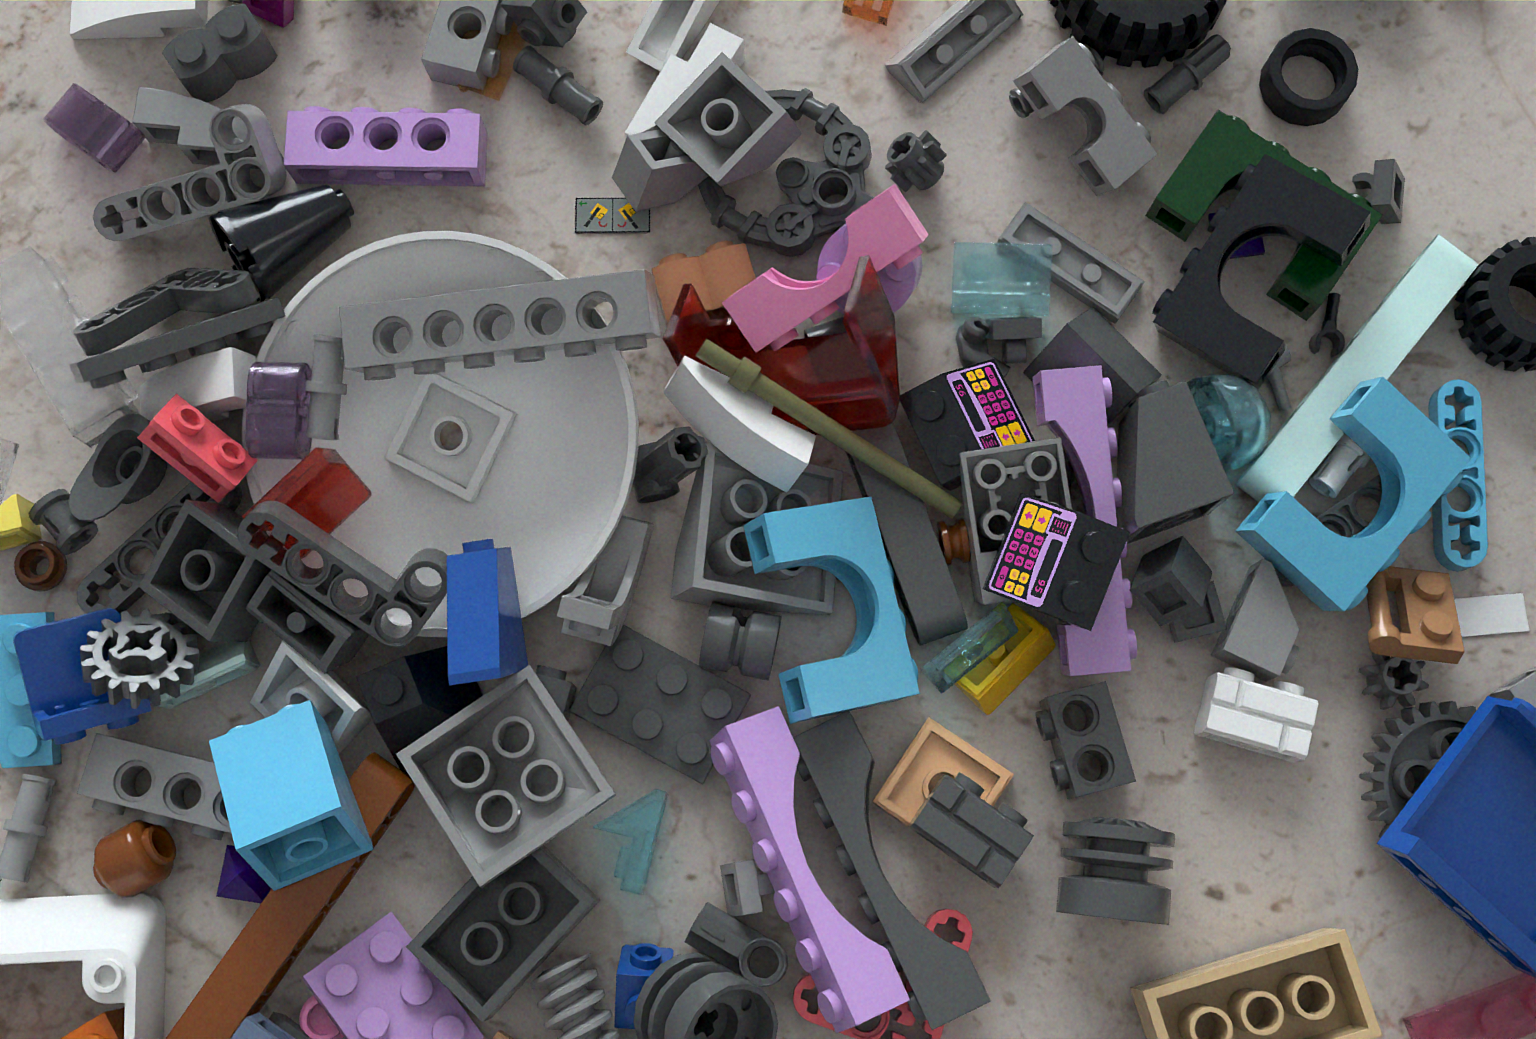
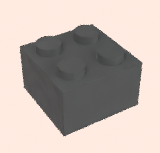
[138,499,287,642]

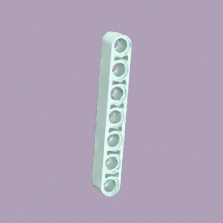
[1235,234,1478,503]

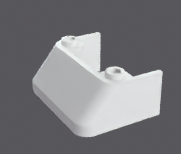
[0,893,166,1039]

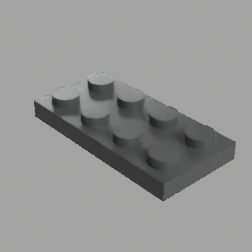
[69,297,285,389]

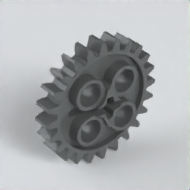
[1359,701,1476,838]

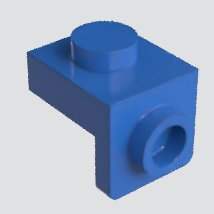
[614,943,674,1029]

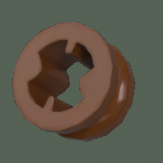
[937,518,970,566]

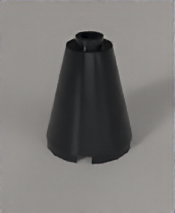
[209,184,354,302]

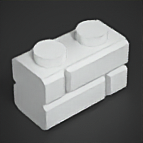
[1194,667,1319,763]

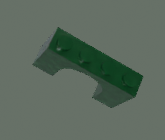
[1145,109,1383,321]

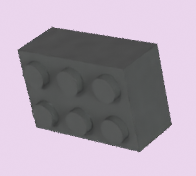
[406,845,600,1022]

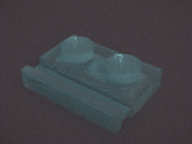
[951,242,1053,317]

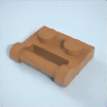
[1366,566,1465,664]

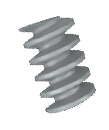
[530,953,619,1039]

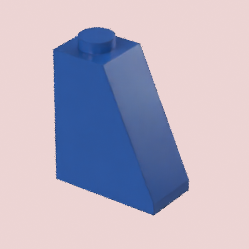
[447,539,528,685]

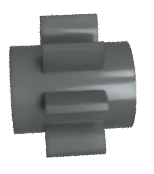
[885,130,947,192]
[1359,652,1429,710]

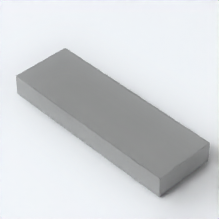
[996,202,1145,324]

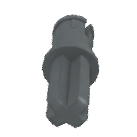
[1144,34,1231,114]

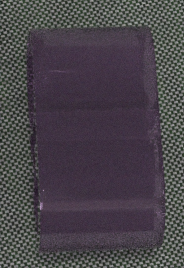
[42,83,146,174]
[245,362,312,460]

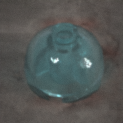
[1187,374,1271,473]

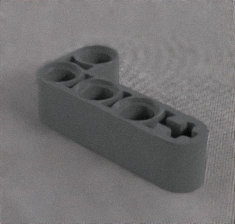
[238,501,448,647]

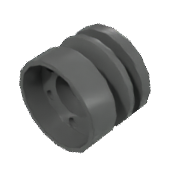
[1056,817,1175,925]
[633,953,778,1039]

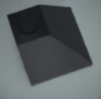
[356,646,483,775]

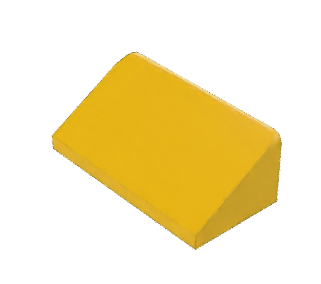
[944,603,1056,715]

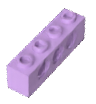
[284,106,488,186]

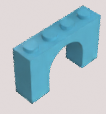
[1235,377,1471,612]
[743,496,920,724]

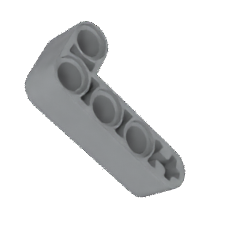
[93,104,287,241]

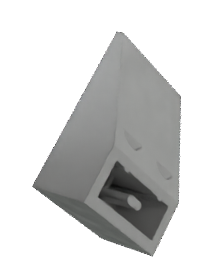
[959,437,1072,605]

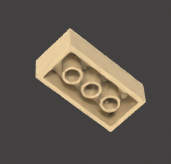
[1130,928,1383,1039]

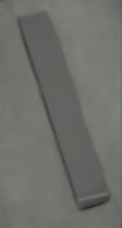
[804,316,968,646]

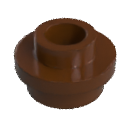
[14,541,67,591]

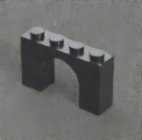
[1152,154,1371,391]

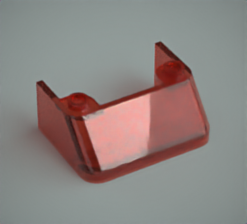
[663,255,900,435]

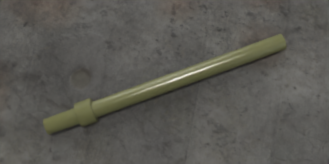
[696,339,962,519]

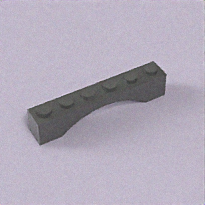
[793,710,991,1030]

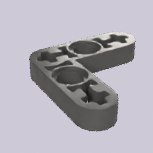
[73,268,259,356]

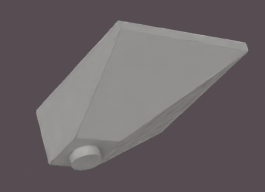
[671,441,843,615]
[396,665,616,888]

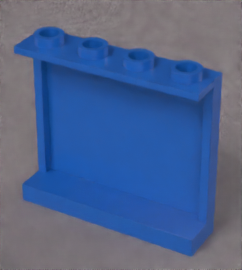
[1377,696,1536,978]

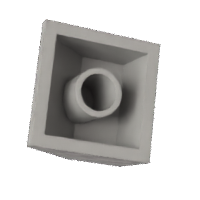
[654,52,802,187]

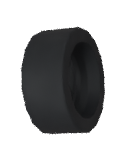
[1259,28,1359,126]

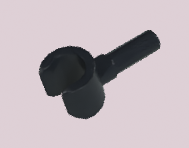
[1309,293,1345,358]

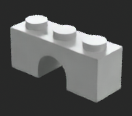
[1013,36,1157,196]

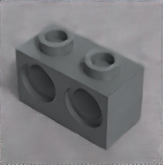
[1035,681,1136,800]

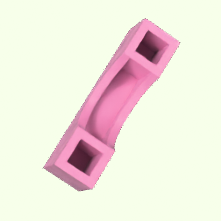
[722,184,929,352]

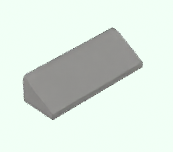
[885,0,1024,103]

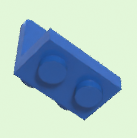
[13,608,152,745]

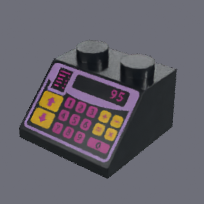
[898,359,1035,491]
[983,493,1130,631]

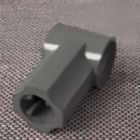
[632,426,708,503]
[684,902,788,987]

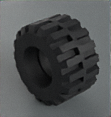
[1454,237,1536,372]

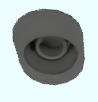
[68,414,167,522]

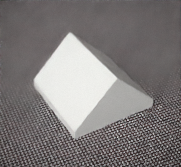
[250,640,373,754]

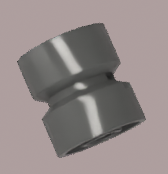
[699,602,782,681]

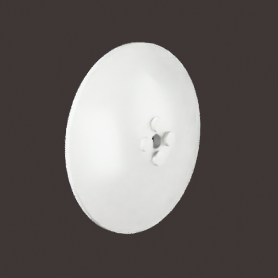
[242,231,639,637]

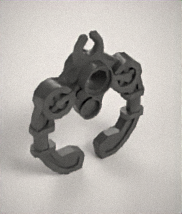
[698,88,874,257]

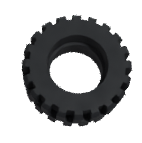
[1049,0,1227,68]

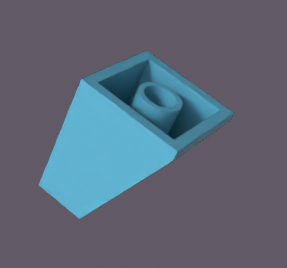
[209,700,374,891]

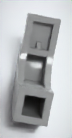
[557,515,654,646]

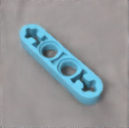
[1428,379,1488,572]

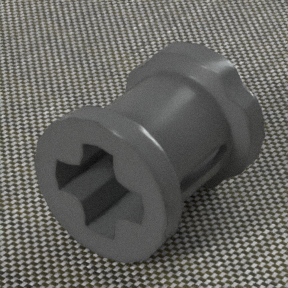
[29,489,98,555]

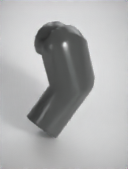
[956,317,1011,378]

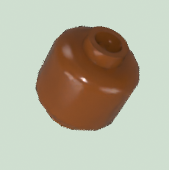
[93,820,176,897]

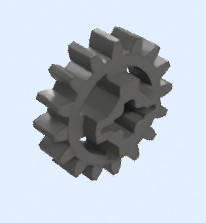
[80,609,200,709]

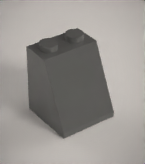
[1116,380,1234,544]

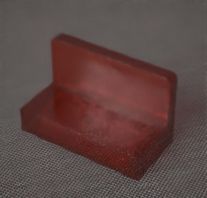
[242,447,372,559]

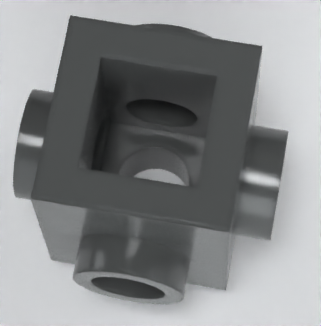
[500,0,587,48]

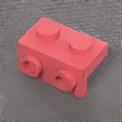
[137,393,258,503]

